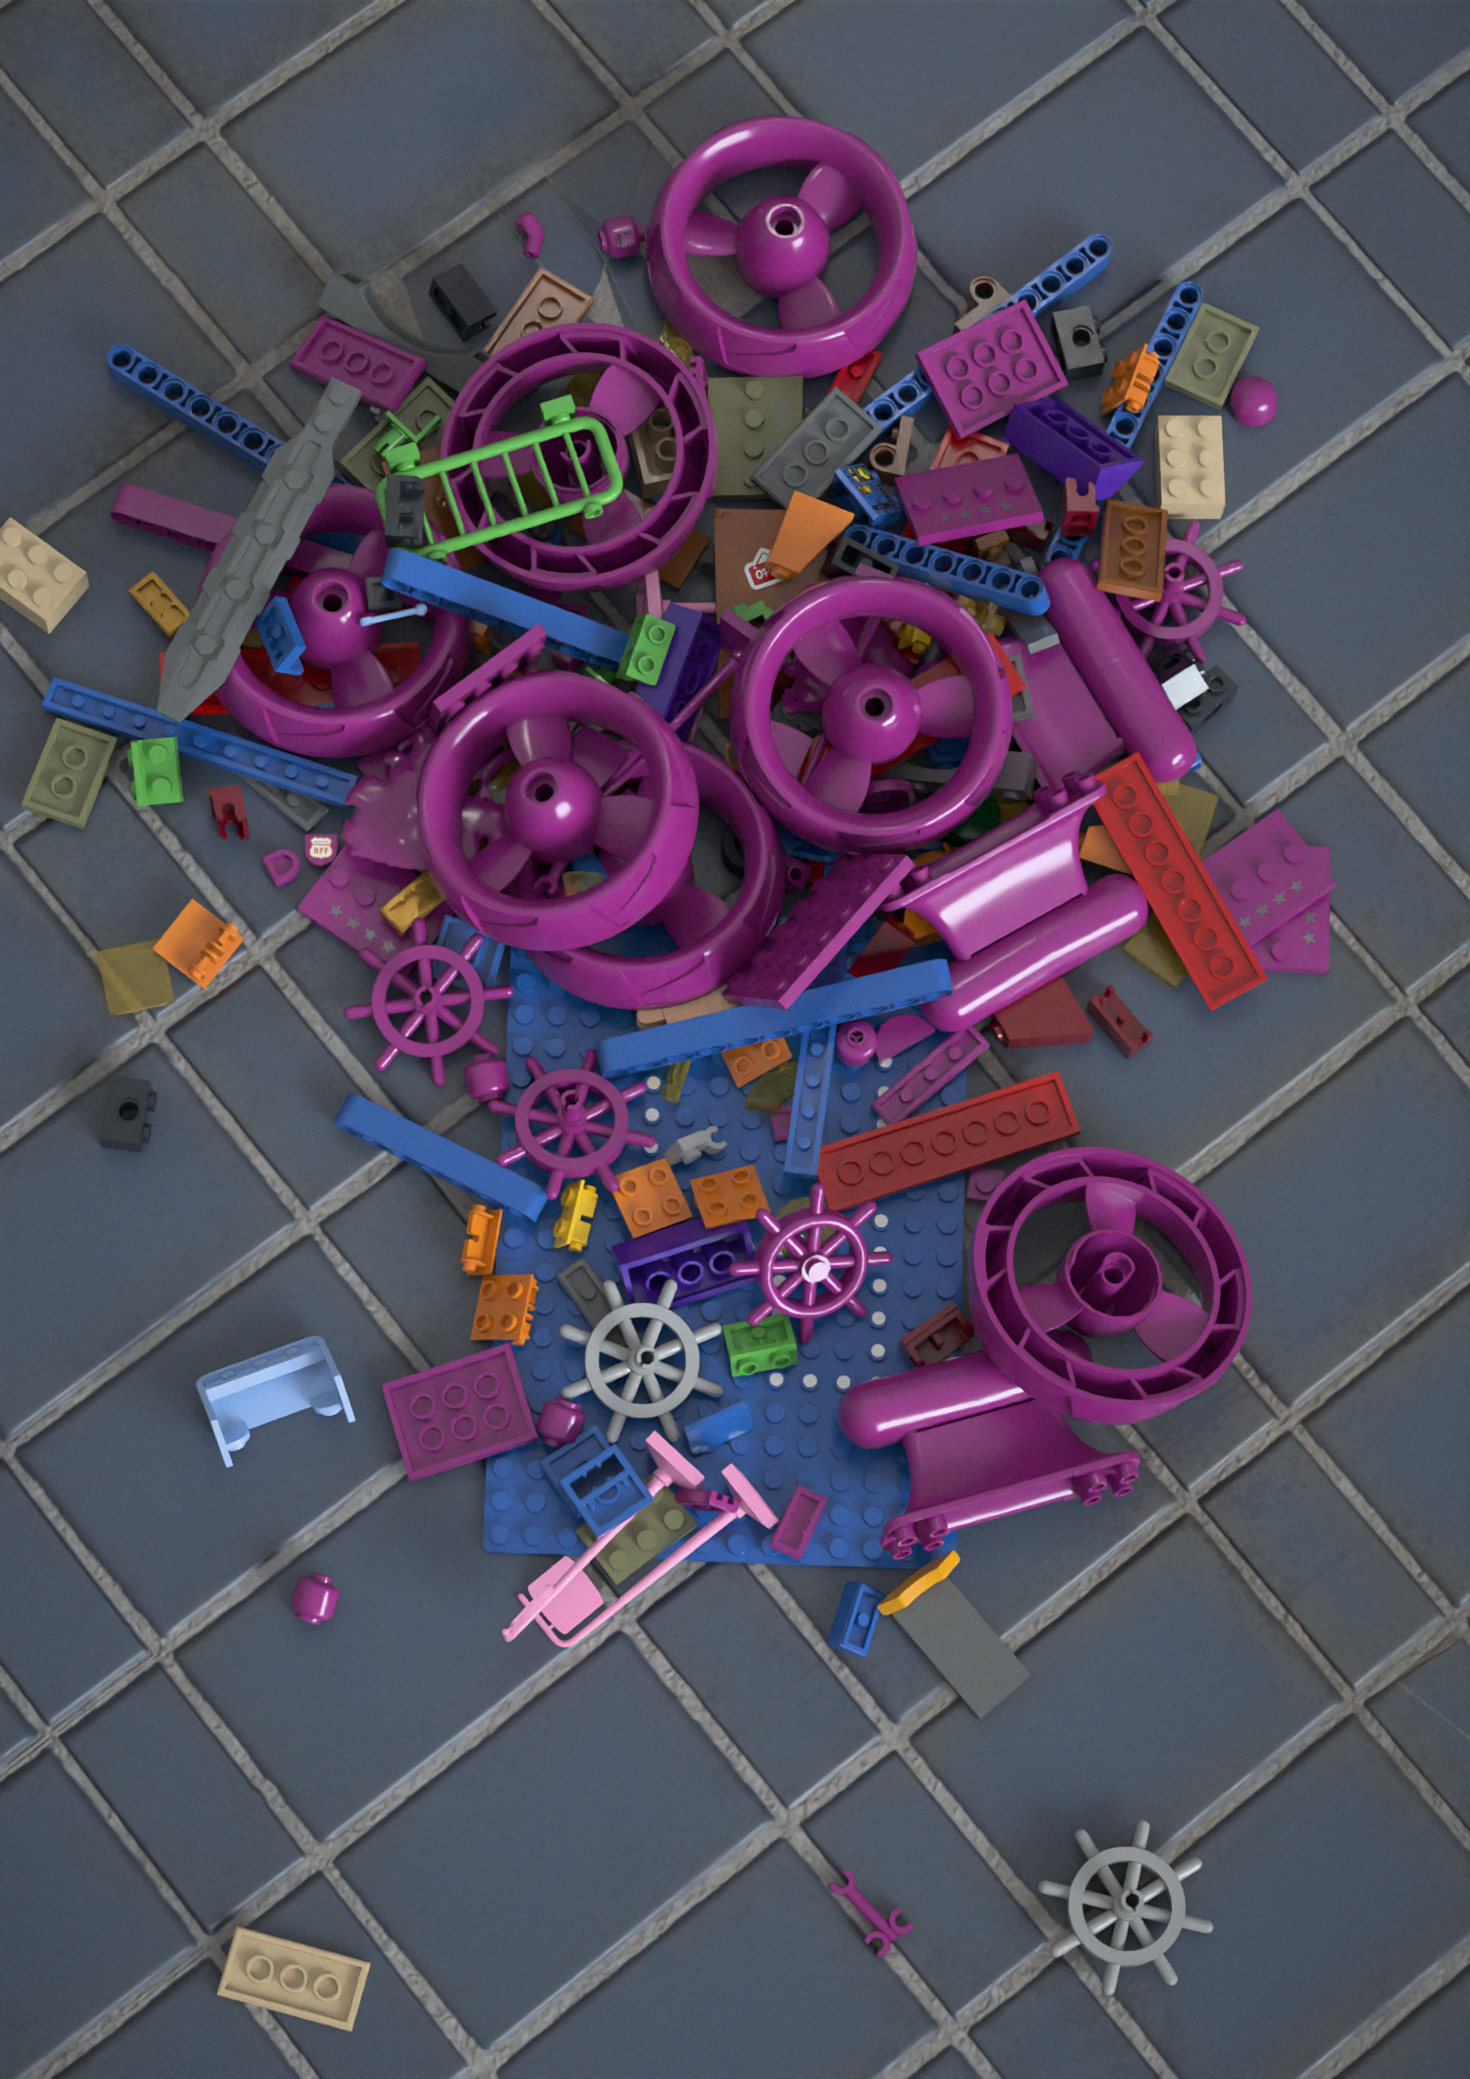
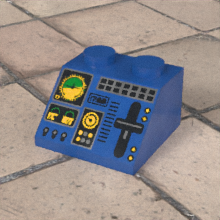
[830,463,902,532]

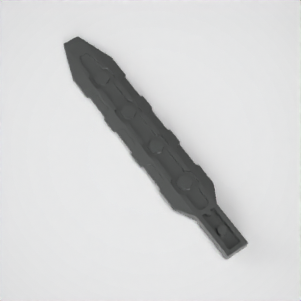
[157,377,362,723]

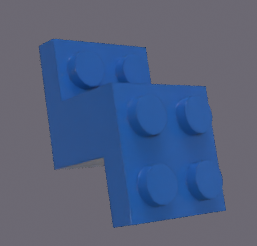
[539,1425,654,1540]

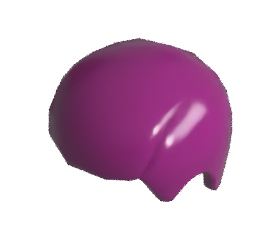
[1229,376,1277,427]

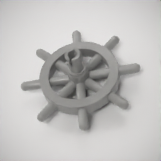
[560,1279,723,1443]
[1038,1819,1213,1995]

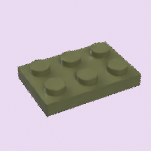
[1163,302,1260,411]
[21,717,119,829]
[575,1474,698,1587]

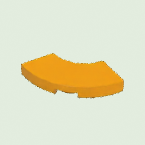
[877,1549,961,1616]

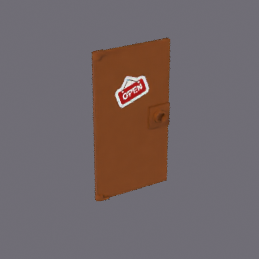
[713,508,827,721]

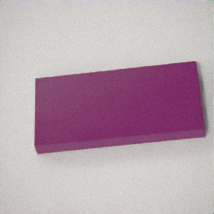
[289,315,427,414]

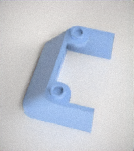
[196,1336,356,1467]

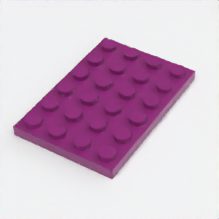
[721,853,915,1010]

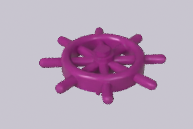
[1090,521,1246,665]
[343,917,514,1087]
[488,1049,656,1200]
[728,1183,894,1343]

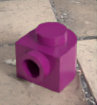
[784,853,812,895]

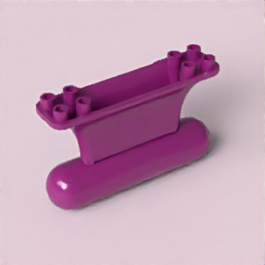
[935,557,1197,838]
[876,770,1150,1033]
[838,1329,1140,1560]

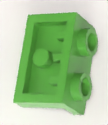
[615,614,676,686]
[127,736,184,807]
[722,1314,798,1377]

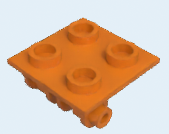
[1100,343,1160,417]
[152,898,244,990]
[721,1037,794,1088]
[612,1157,693,1239]
[689,1164,771,1230]
[470,1274,539,1346]

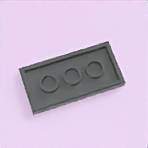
[750,386,883,510]
[891,1576,1032,1720]

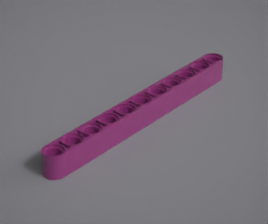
[110,484,435,622]

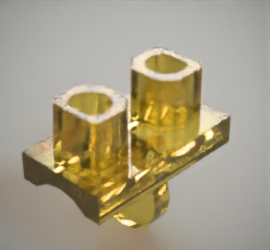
[955,597,1007,636]

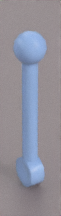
[360,603,427,626]

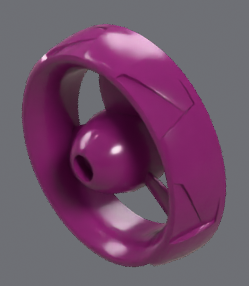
[646,114,918,379]
[440,322,718,593]
[196,483,475,758]
[729,575,1013,856]
[416,670,699,951]
[504,740,787,1010]
[967,1147,1253,1425]

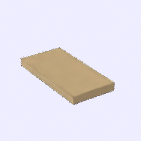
[217,1926,371,2032]

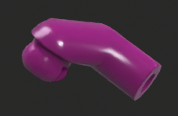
[515,212,545,259]

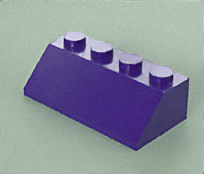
[1003,397,1144,500]
[635,603,722,742]
[610,1217,756,1321]

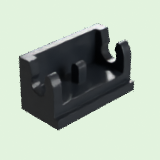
[428,263,497,342]
[385,474,425,548]

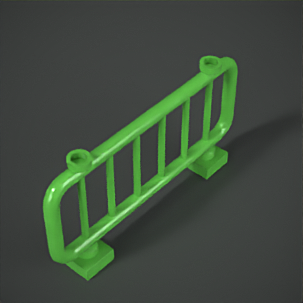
[375,394,623,564]

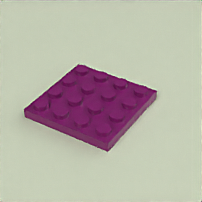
[428,624,547,734]

